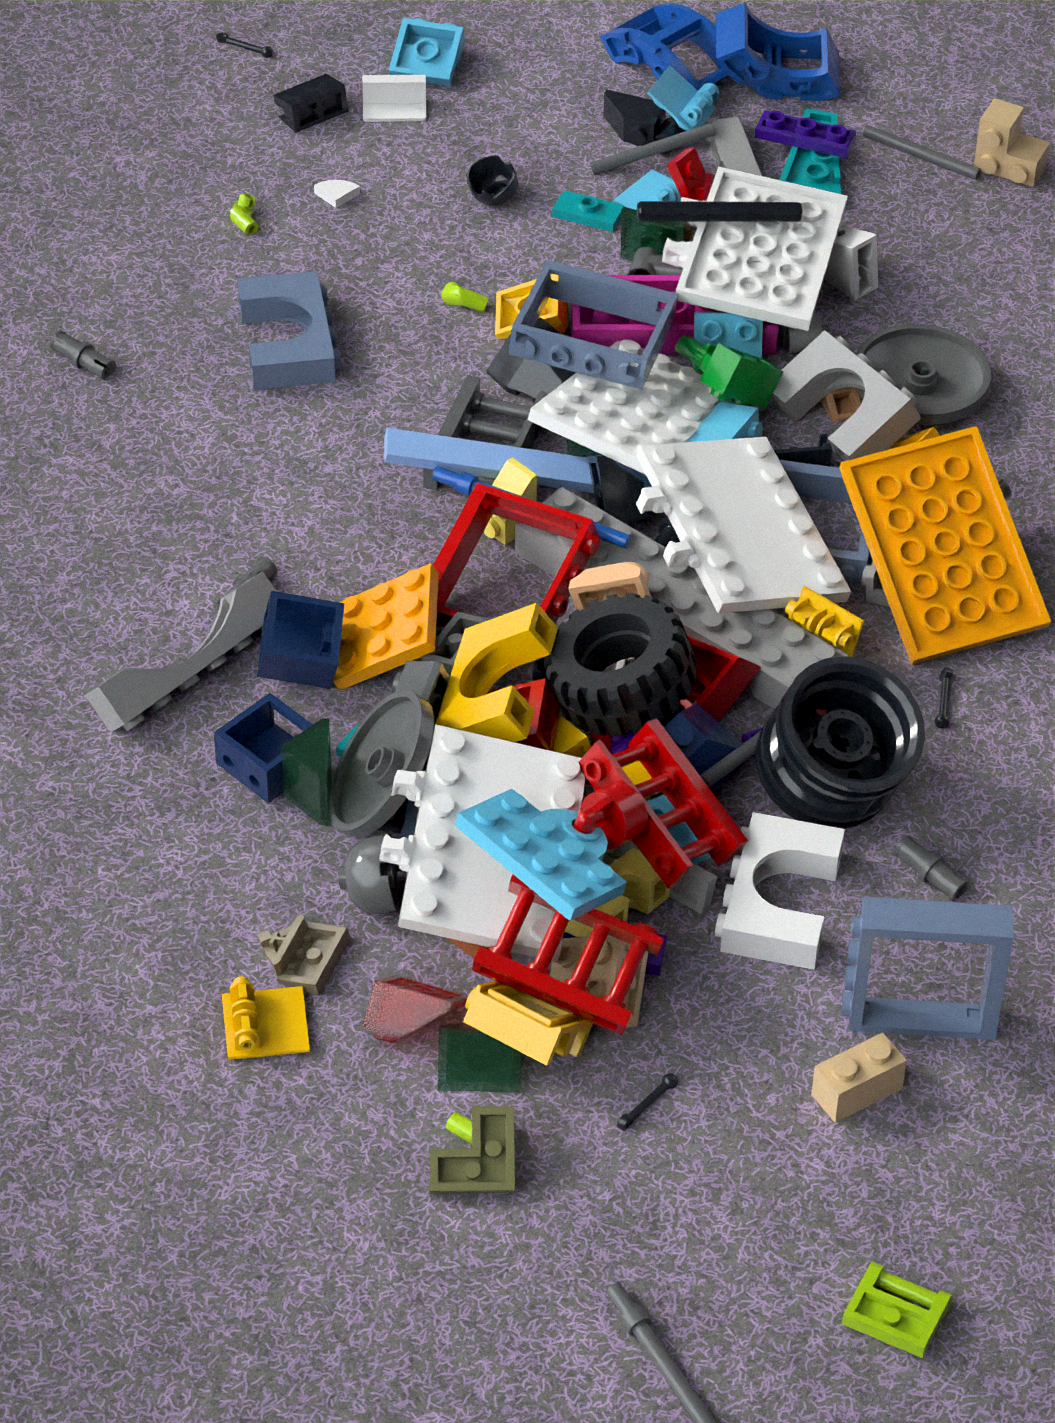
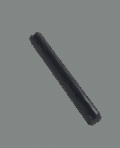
[636,201,803,222]

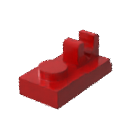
[666,148,706,201]

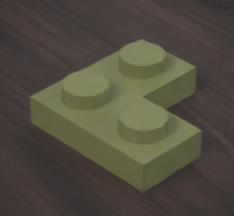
[430,1106,515,1194]

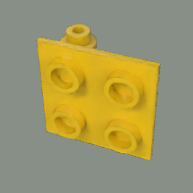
[785,586,864,657]
[222,976,310,1060]

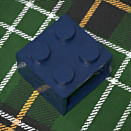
[257,591,345,689]
[214,693,324,803]

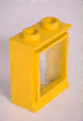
[463,981,593,1066]

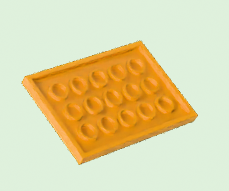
[839,426,1051,665]

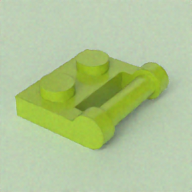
[842,1261,953,1359]

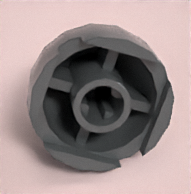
[338,835,402,914]

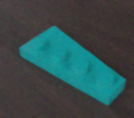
[780,108,841,194]

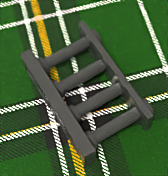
[423,375,547,491]

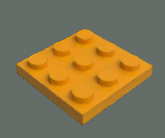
[333,563,439,689]

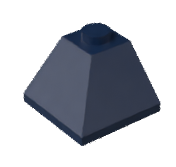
[664,703,748,794]

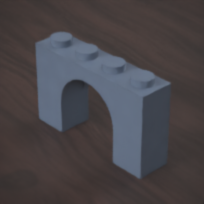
[237,271,341,390]

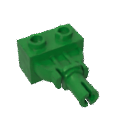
[675,335,784,409]

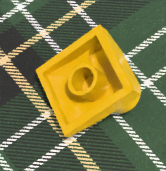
[495,274,568,340]

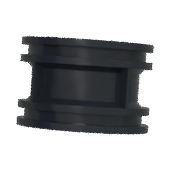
[755,656,925,829]

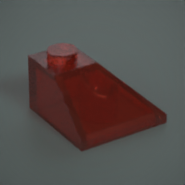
[362,975,468,1043]

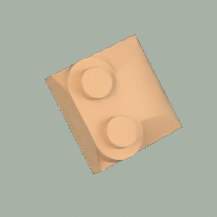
[568,562,651,611]

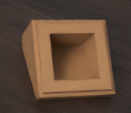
[820,387,862,423]

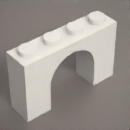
[715,812,845,970]

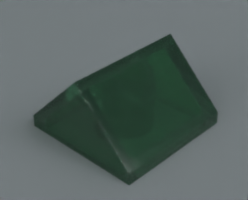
[281,718,332,826]
[438,1023,521,1093]

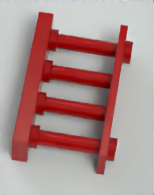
[578,718,748,889]
[472,874,664,1036]

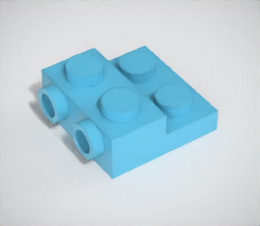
[389,18,465,86]

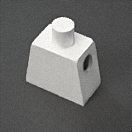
[824,224,878,301]

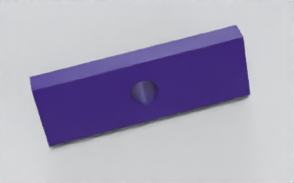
[754,110,856,159]

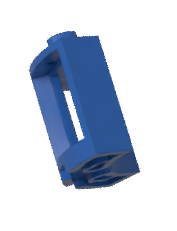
[599,3,728,91]
[716,3,840,101]

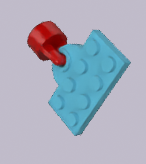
[454,782,648,921]

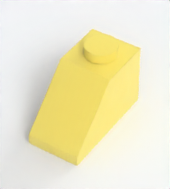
[484,457,537,545]

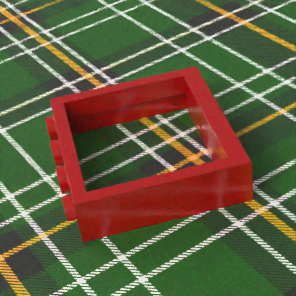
[433,483,600,627]

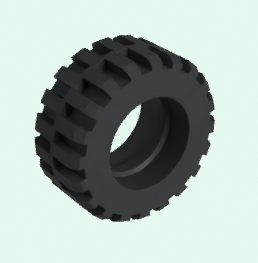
[544,593,697,736]

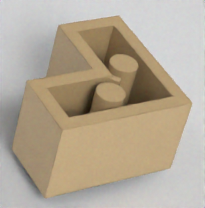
[974,98,1051,187]

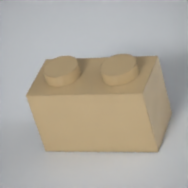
[811,1032,907,1123]

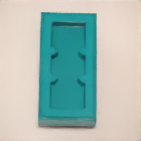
[552,190,625,232]

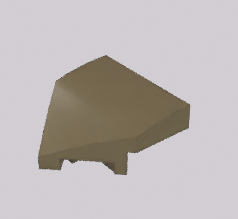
[257,914,351,996]

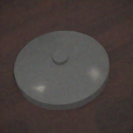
[855,324,991,425]
[329,690,434,837]

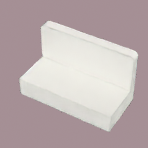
[362,75,426,122]

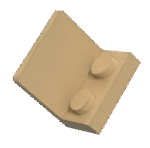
[550,935,648,1027]

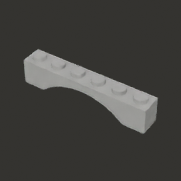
[85,571,277,731]

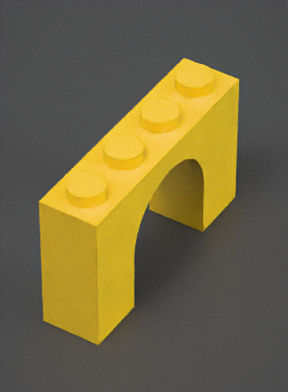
[436,603,558,743]

